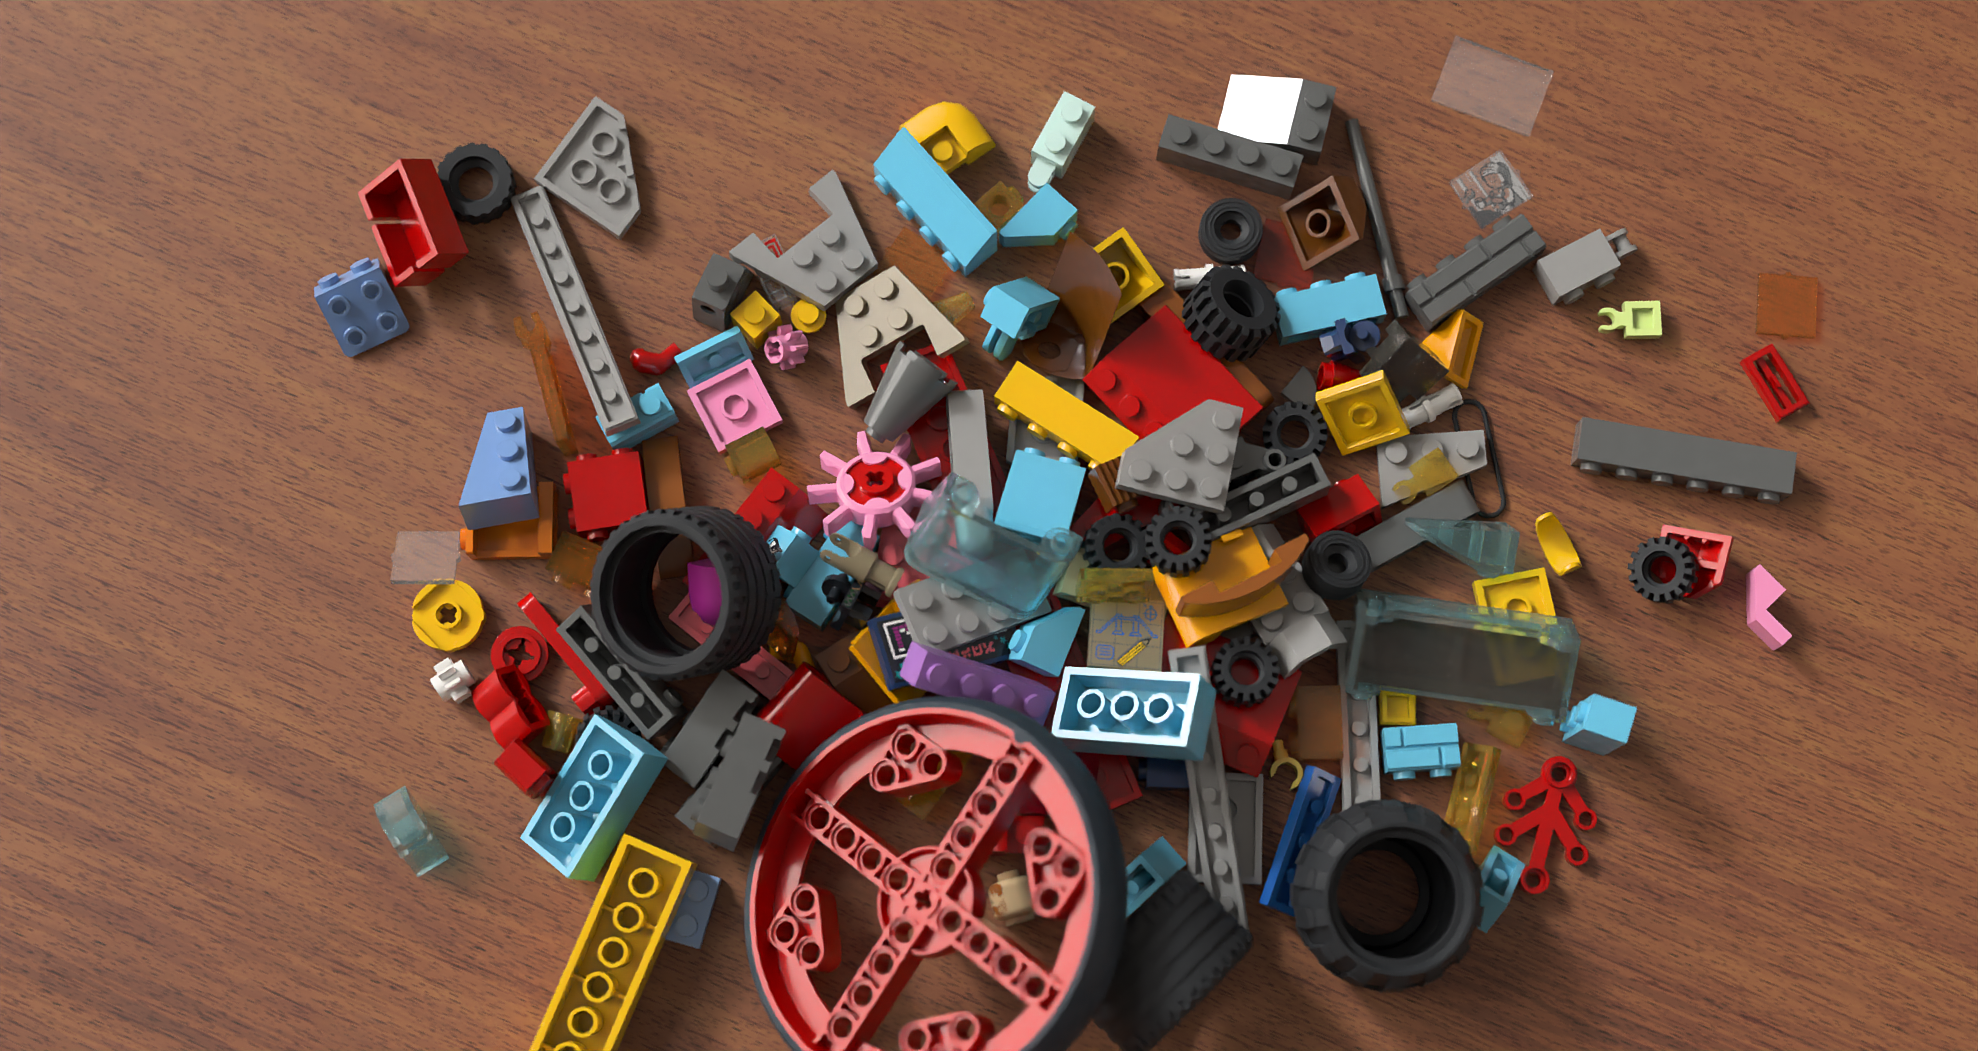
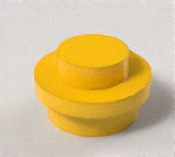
[791,299,826,334]

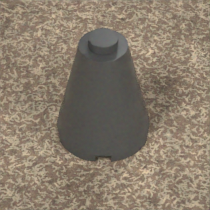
[864,341,958,444]

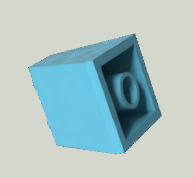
[993,448,1086,557]

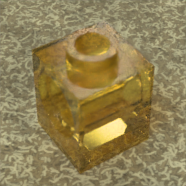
[974,180,1024,239]

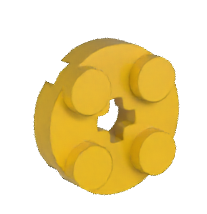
[412,580,487,653]

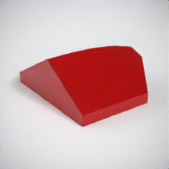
[1651,524,1734,599]

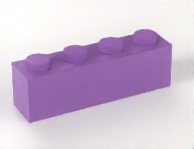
[899,641,1056,726]

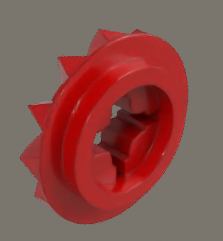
[491,626,549,683]

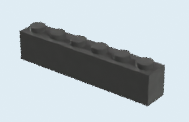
[1570,417,1797,504]

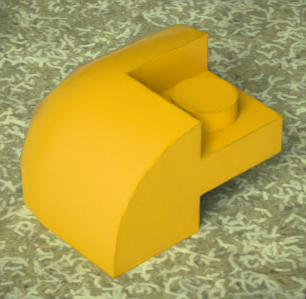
[899,101,996,175]

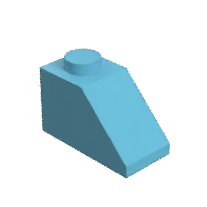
[999,183,1078,247]
[1008,607,1085,677]
[1126,836,1187,918]
[1477,845,1525,933]

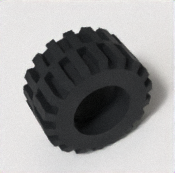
[1182,265,1281,362]

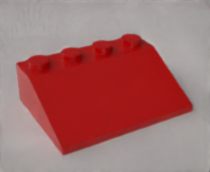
[1082,305,1264,441]
[1161,613,1303,778]

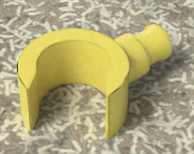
[1269,739,1303,791]

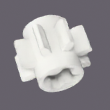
[430,658,476,704]

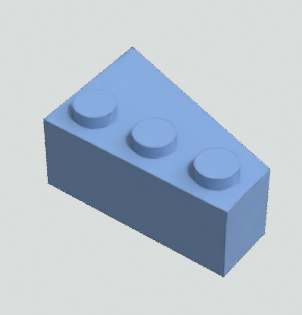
[458,407,540,530]

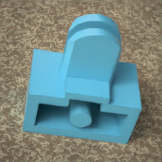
[980,276,1060,360]

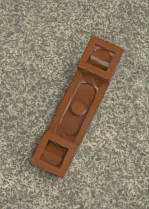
[642,436,695,580]
[1175,533,1309,617]

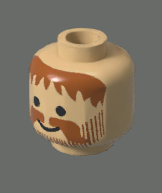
[988,870,1036,926]

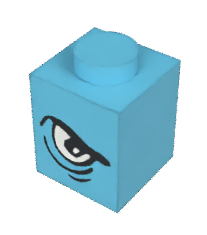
[766,524,820,588]

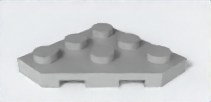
[534,96,641,240]
[1115,399,1243,514]

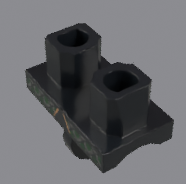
[821,573,884,631]

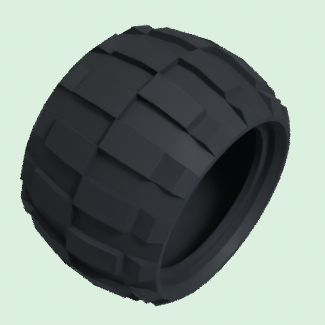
[1290,799,1484,992]

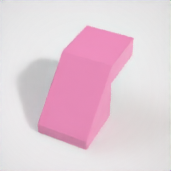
[1746,564,1792,651]

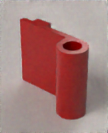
[756,661,867,770]

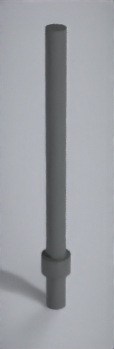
[1345,119,1409,320]

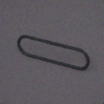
[1452,399,1506,518]

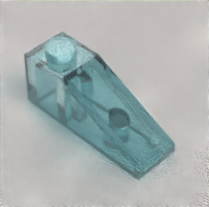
[1405,517,1520,578]

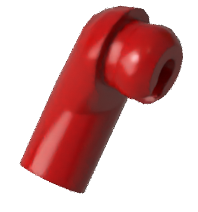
[629,342,683,376]

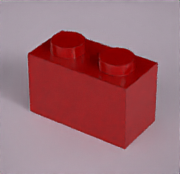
[1296,474,1382,543]

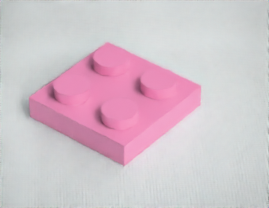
[687,359,783,455]

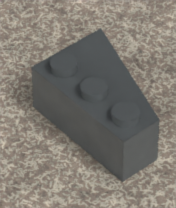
[661,669,764,790]
[690,712,786,851]

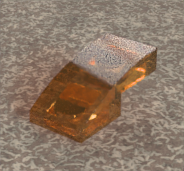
[767,594,799,664]

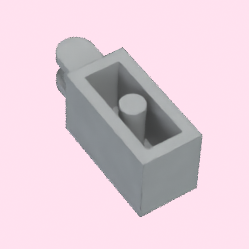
[1532,228,1638,306]

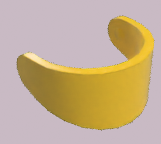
[1535,512,1582,576]

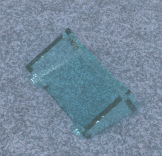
[904,472,1083,620]

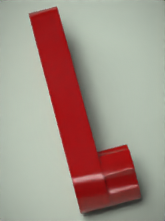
[517,592,615,716]

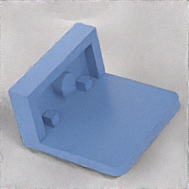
[314,258,409,357]

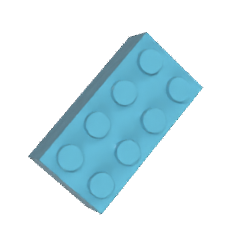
[1051,667,1217,761]

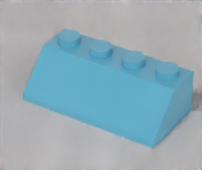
[873,127,997,277]
[520,714,668,882]

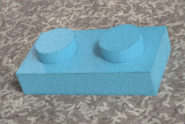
[674,325,754,389]

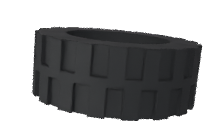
[437,143,517,225]

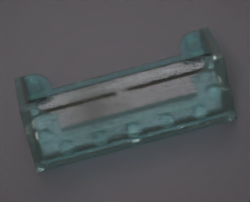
[1344,589,1581,726]

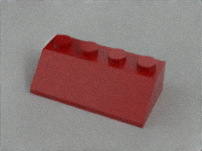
[682,467,828,589]

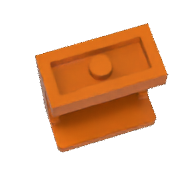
[460,482,559,560]

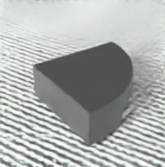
[1280,366,1317,406]

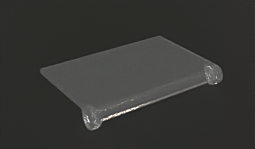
[1431,35,1554,137]

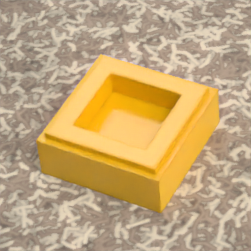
[1378,688,1416,726]

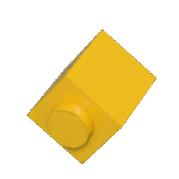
[730,290,783,349]

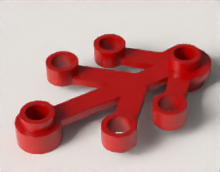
[1493,756,1597,895]

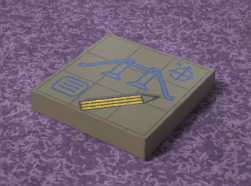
[1087,595,1165,672]

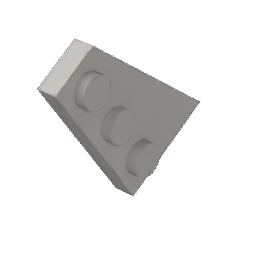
[1376,430,1487,510]

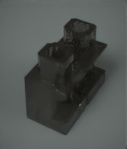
[1359,320,1449,403]

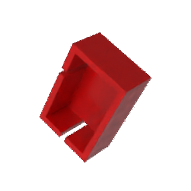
[358,158,469,287]

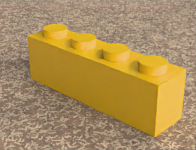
[994,361,1139,471]

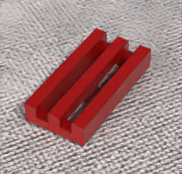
[1739,343,1810,423]

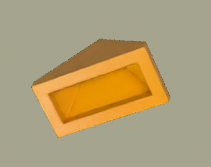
[1422,310,1484,389]

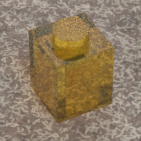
[723,426,782,484]

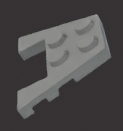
[729,170,878,311]

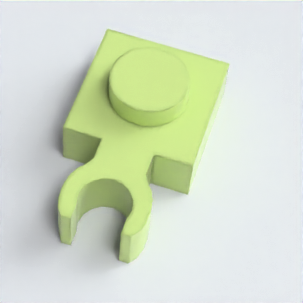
[1597,301,1662,339]

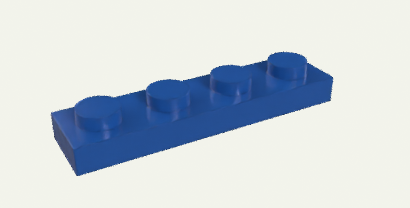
[1259,765,1342,917]

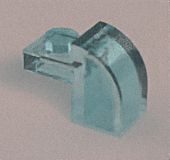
[374,786,449,877]

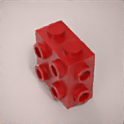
[563,448,650,542]

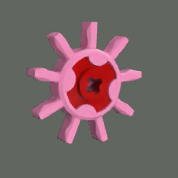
[807,431,944,551]

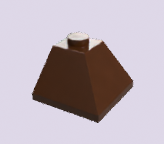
[1277,175,1367,271]

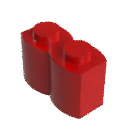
[471,664,550,750]
[494,739,558,800]

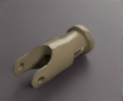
[820,533,905,598]

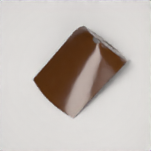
[1021,232,1122,379]

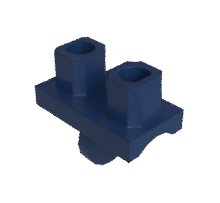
[1319,318,1381,365]

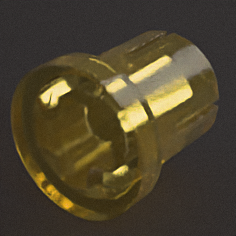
[541,709,583,754]

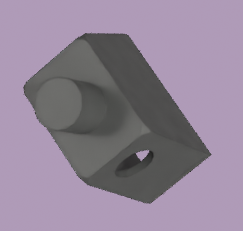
[692,253,754,332]

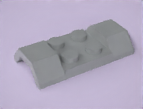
[1248,524,1348,679]

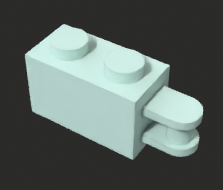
[1028,91,1095,193]

